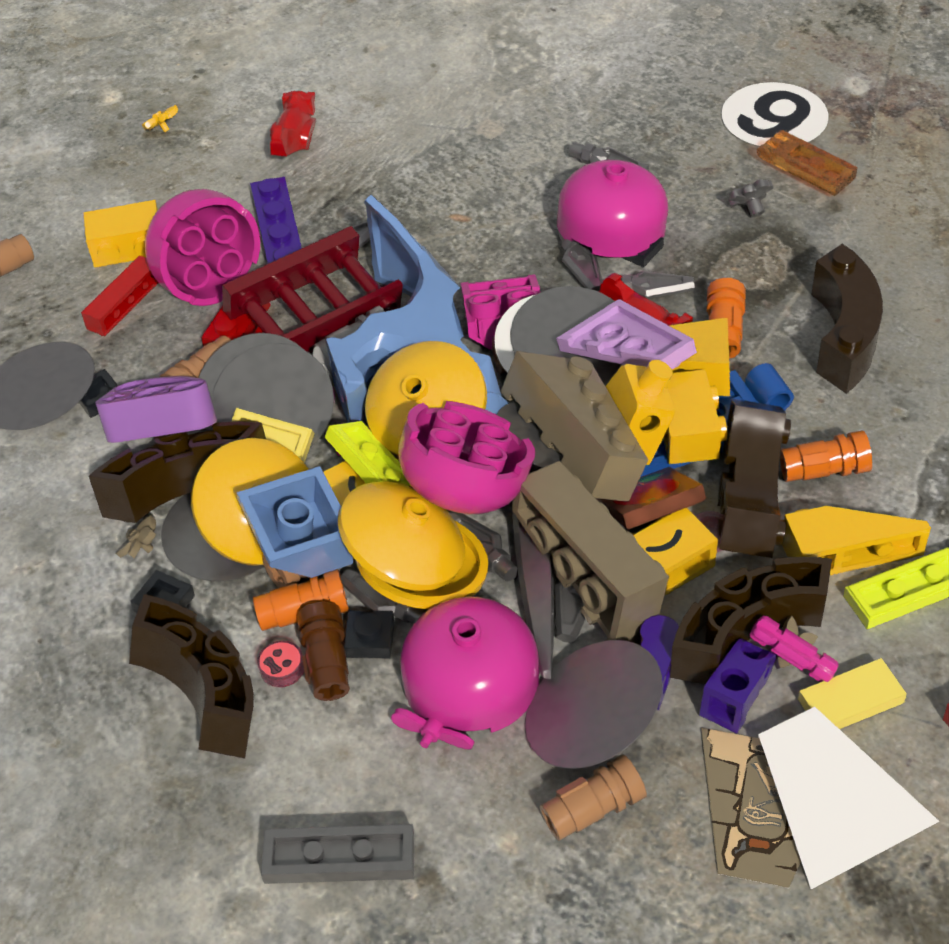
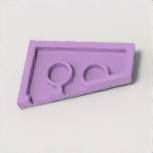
[556,299,697,369]

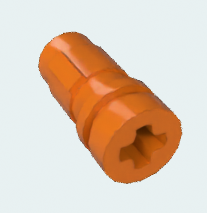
[707,278,746,359]
[779,430,872,482]
[253,569,349,631]

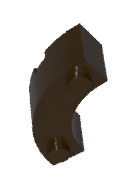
[811,243,883,394]
[717,399,791,558]
[89,421,266,523]
[670,557,832,684]
[129,594,254,759]

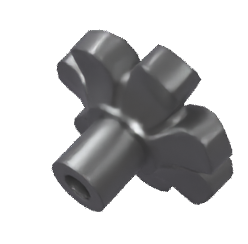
[728,179,774,217]

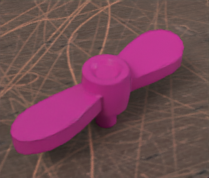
[391,708,475,750]

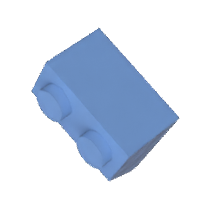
[237,466,353,578]

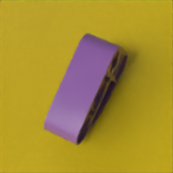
[95,376,217,443]

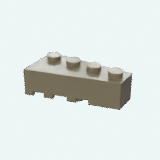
[500,351,648,502]
[512,461,669,644]

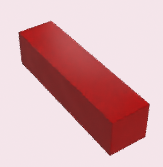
[81,255,158,337]

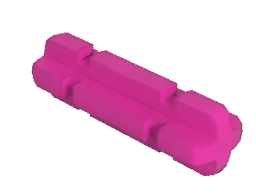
[750,616,839,682]

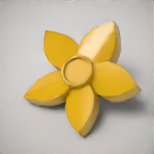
[142,105,179,132]

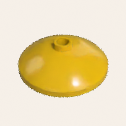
[365,341,487,456]
[191,438,309,566]
[338,481,465,591]
[356,521,488,610]

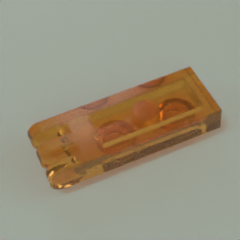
[757,130,858,196]

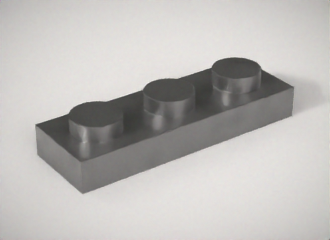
[261,824,415,884]

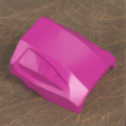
[460,274,540,350]

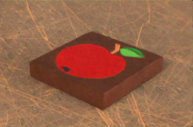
[595,467,706,529]

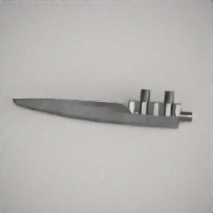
[512,464,554,679]

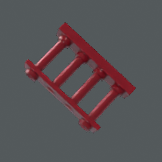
[222,226,403,353]

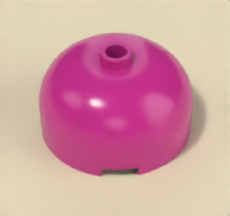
[557,160,668,257]
[145,189,261,306]
[398,401,535,514]
[400,596,539,733]

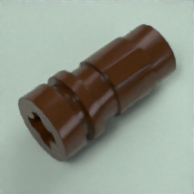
[297,601,350,701]

